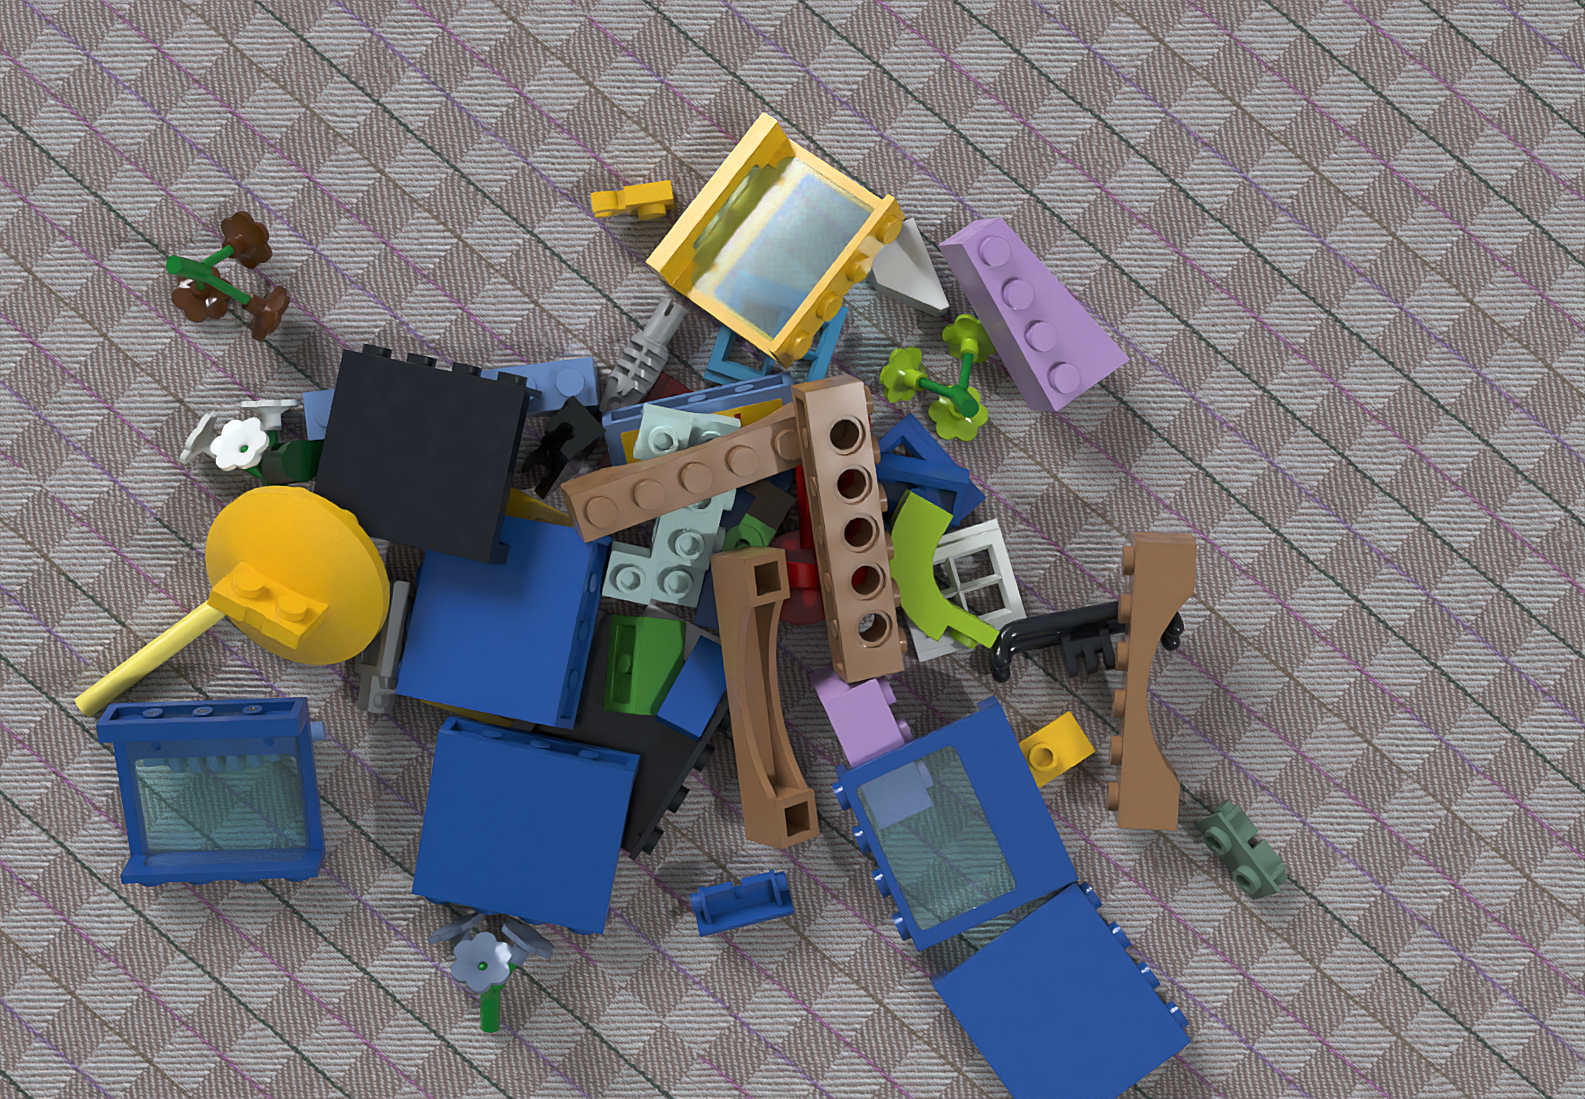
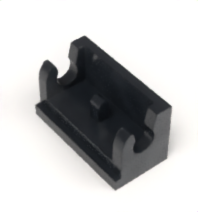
[521,395,606,500]

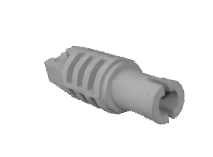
[597,296,688,414]

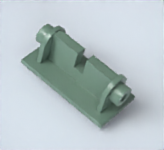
[1194,799,1288,900]

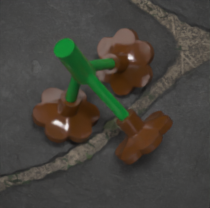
[166,211,290,342]

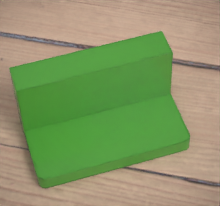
[603,615,686,716]

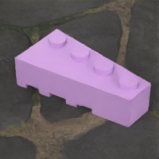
[938,217,1130,412]

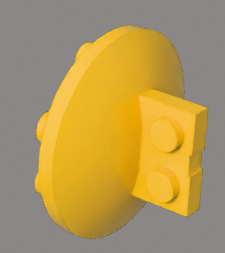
[205,486,390,665]

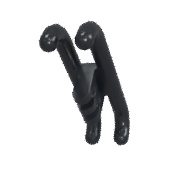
[991,600,1184,683]

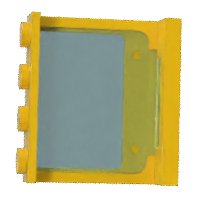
[646,112,905,369]

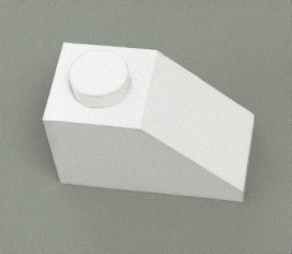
[863,218,949,317]

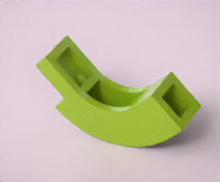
[887,489,1000,650]

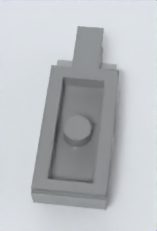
[354,580,411,714]

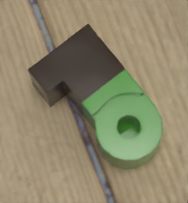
[722,479,797,552]

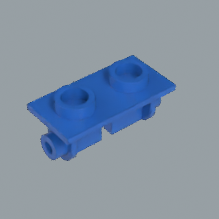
[690,868,795,937]

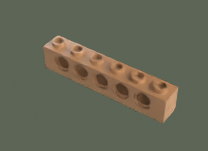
[791,374,907,683]

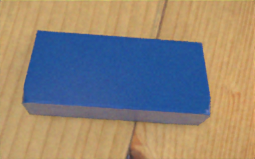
[875,451,969,526]

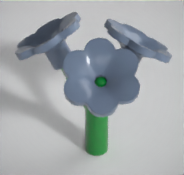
[427,912,554,1033]

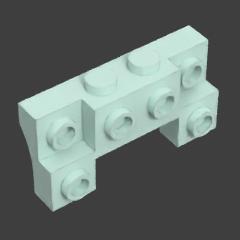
[602,403,741,608]

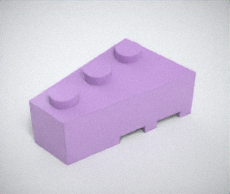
[808,664,934,829]

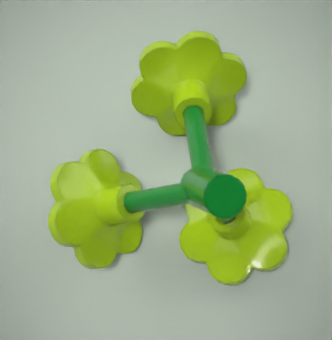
[880,314,997,442]

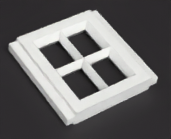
[903,518,1027,662]

